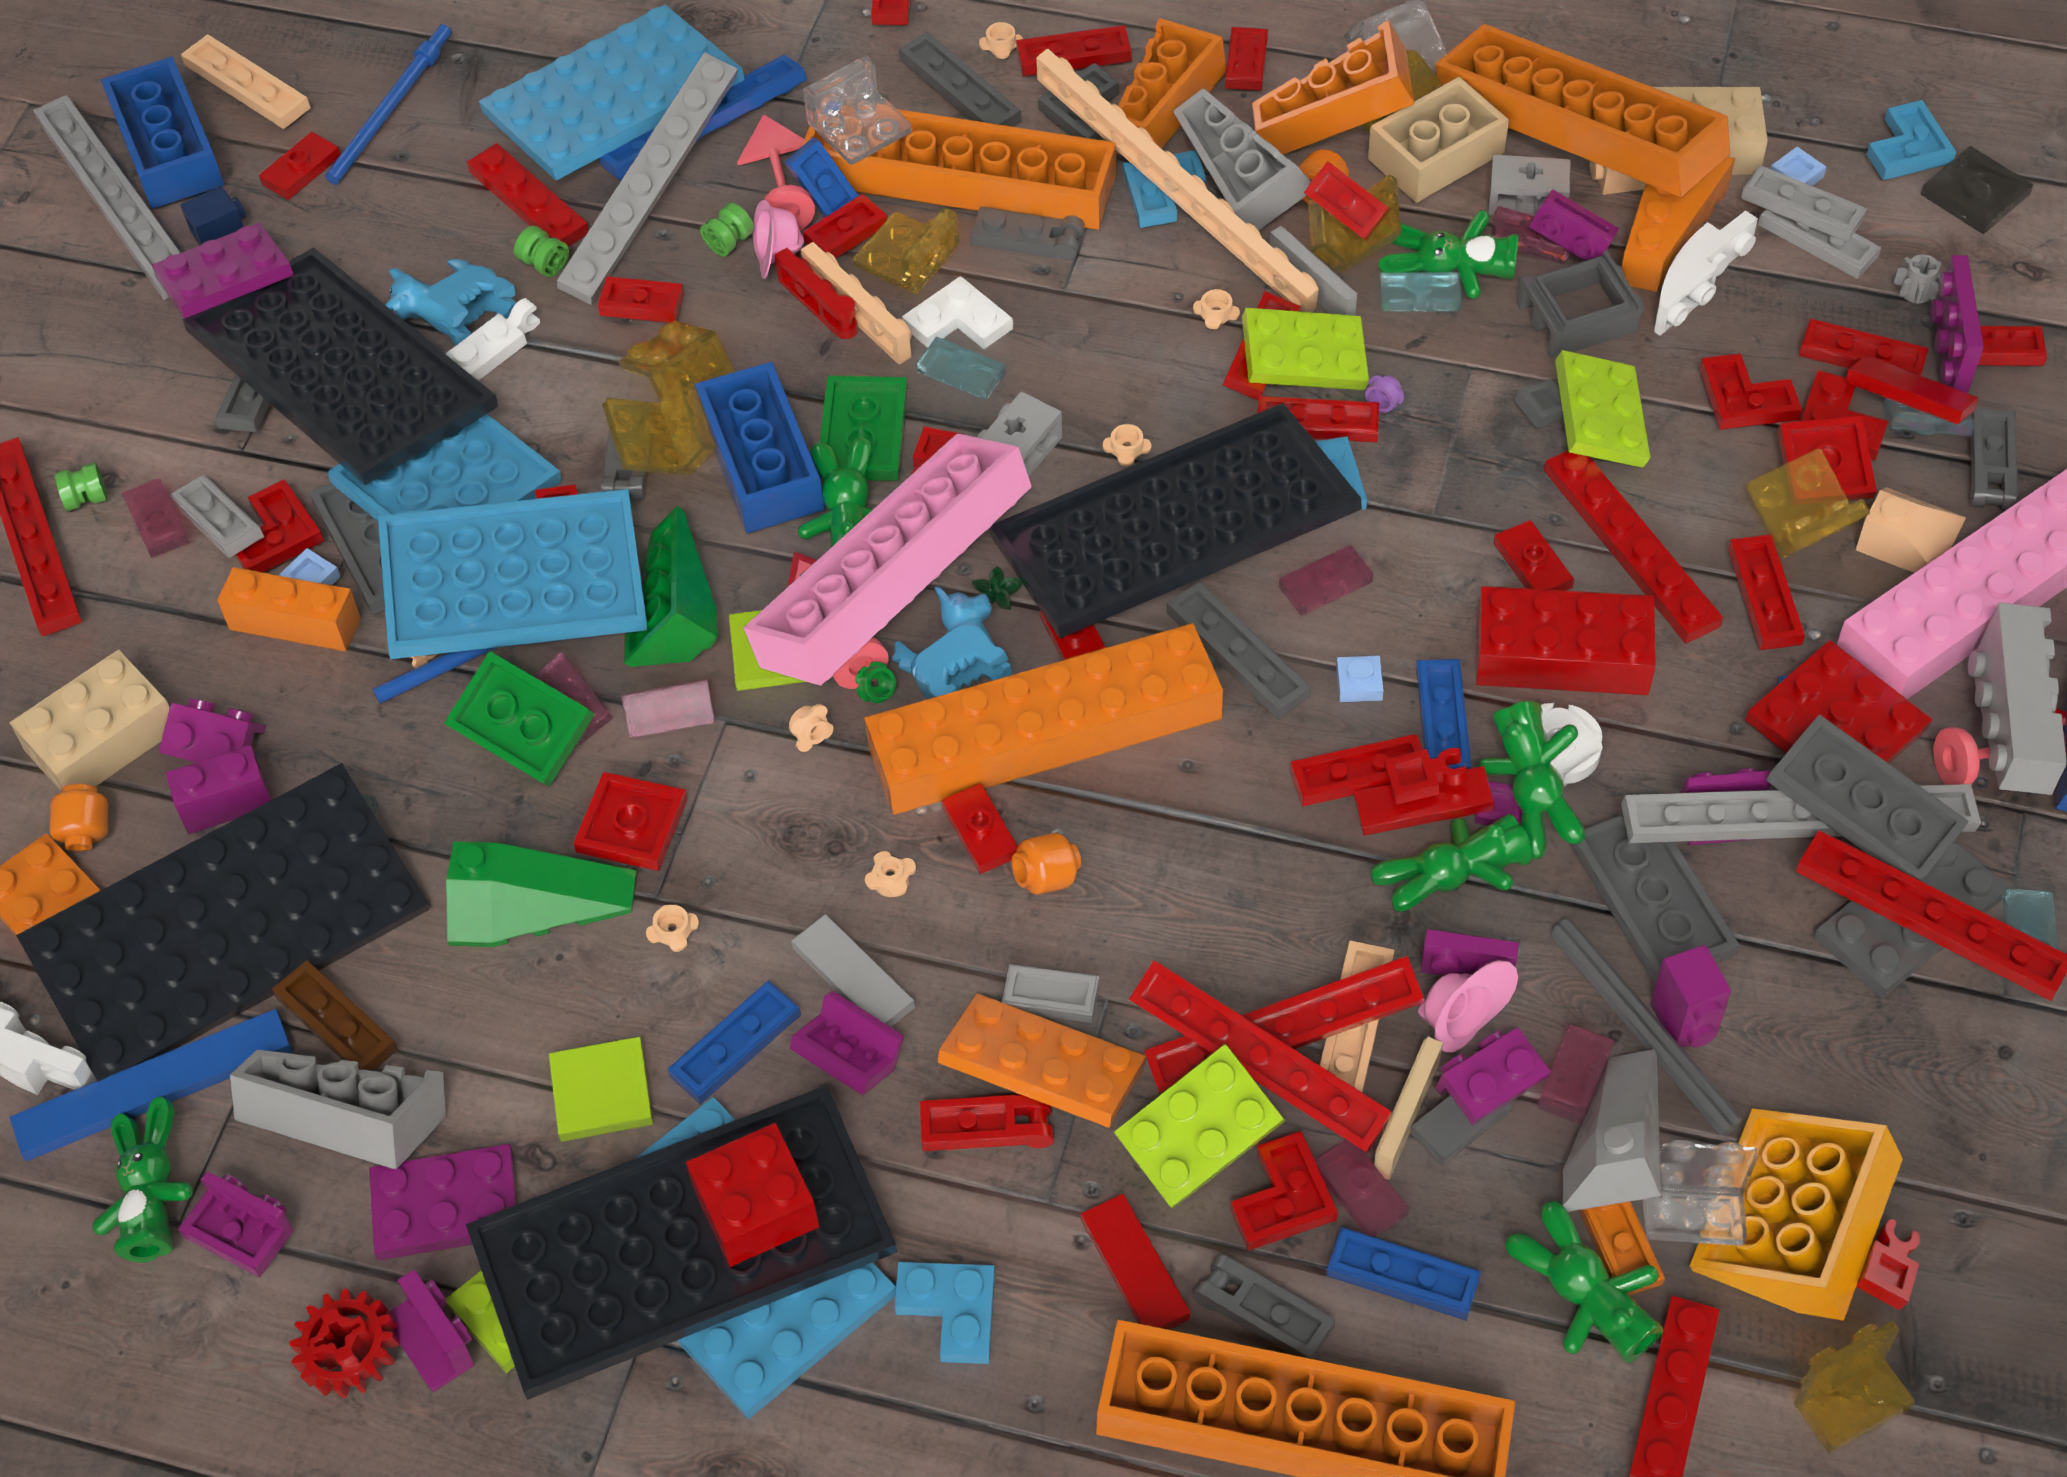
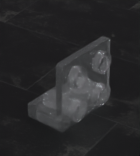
[1344,0,1447,82]
[803,55,912,165]
[1642,1140,1758,1246]

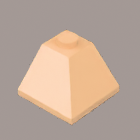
[1856,487,1966,573]

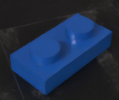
[784,137,858,218]

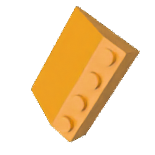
[1689,1108,1903,1321]

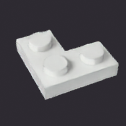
[902,276,1013,349]

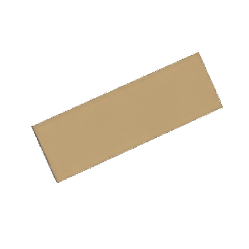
[1373,1037,1443,1180]

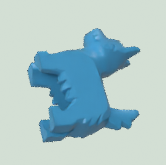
[385,259,516,345]
[892,586,1013,699]

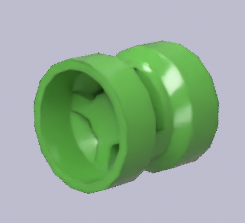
[700,203,754,256]
[514,225,569,277]
[55,462,108,512]

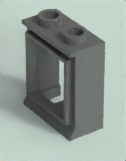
[1517,250,1644,359]

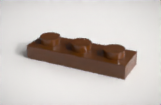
[272,960,398,1071]

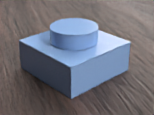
[1771,147,1826,186]
[278,548,340,585]
[1336,656,1384,702]

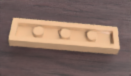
[181,34,311,129]
[801,242,912,365]
[1320,941,1395,1093]

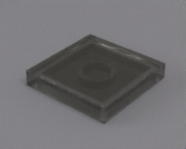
[1920,146,2033,235]

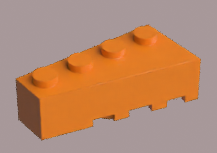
[1117,18,1226,154]
[1252,20,1414,155]
[1622,157,1735,292]

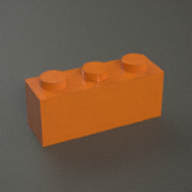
[217,567,361,652]

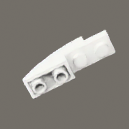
[1654,210,1758,335]
[0,1002,96,1095]

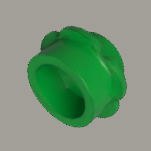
[855,661,896,704]

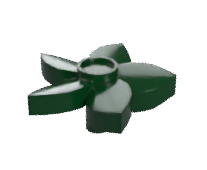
[972,566,1022,610]

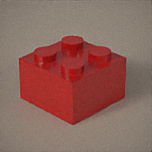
[686,1123,819,1267]

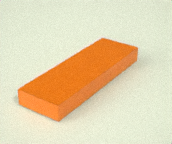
[1562,1165,1665,1295]

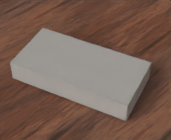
[1002,964,1099,1023]

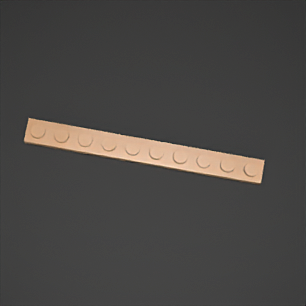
[1037,49,1319,312]

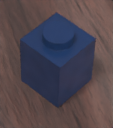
[180,186,247,246]

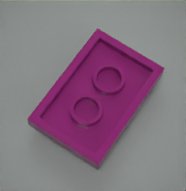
[152,222,293,319]
[1930,255,1984,393]
[369,1144,518,1261]

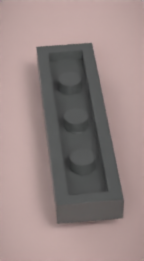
[899,32,1022,127]
[1167,582,1311,720]

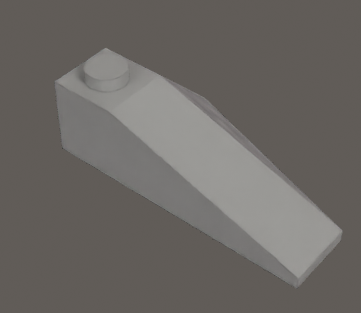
[1563,1049,1661,1212]

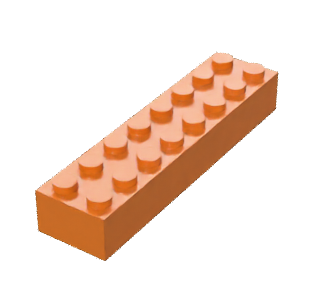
[1435,23,1730,197]
[802,97,1116,230]
[864,623,1223,815]
[1096,1319,1516,1477]

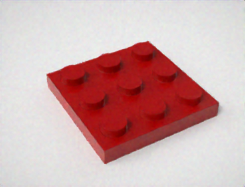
[1745,640,1933,764]

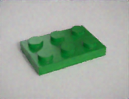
[816,375,908,481]
[443,651,595,787]

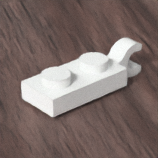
[446,298,540,381]

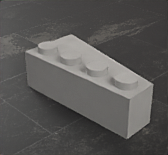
[1173,88,1311,231]
[1968,602,2067,795]
[230,1050,446,1169]

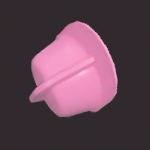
[753,200,804,279]
[1418,960,1518,1052]

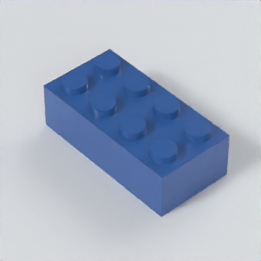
[100,56,224,209]
[695,362,825,534]

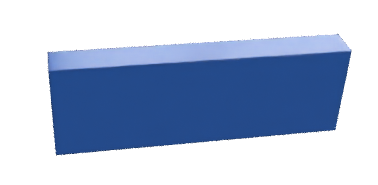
[1416,659,1472,769]
[667,980,801,1105]
[1326,1227,1481,1321]

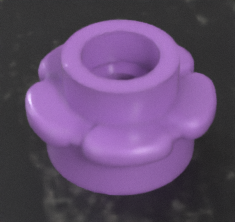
[1365,375,1404,413]

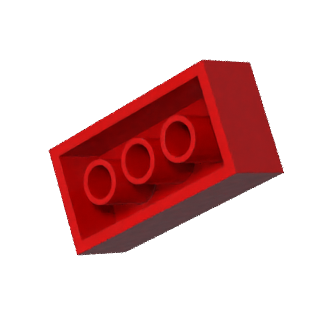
[1476,586,1656,695]

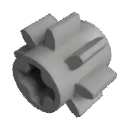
[1894,254,1942,304]

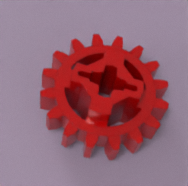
[289,1288,400,1398]

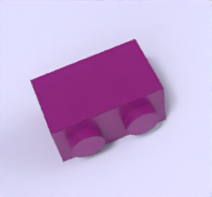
[165,745,271,835]
[1650,944,1732,1048]

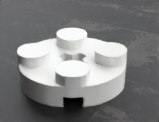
[1541,703,1603,787]

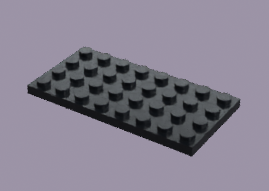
[183,247,498,485]
[990,403,1362,638]
[16,763,429,1082]
[466,1085,897,1400]

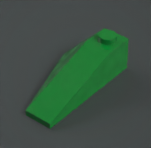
[624,506,718,667]
[446,841,638,947]

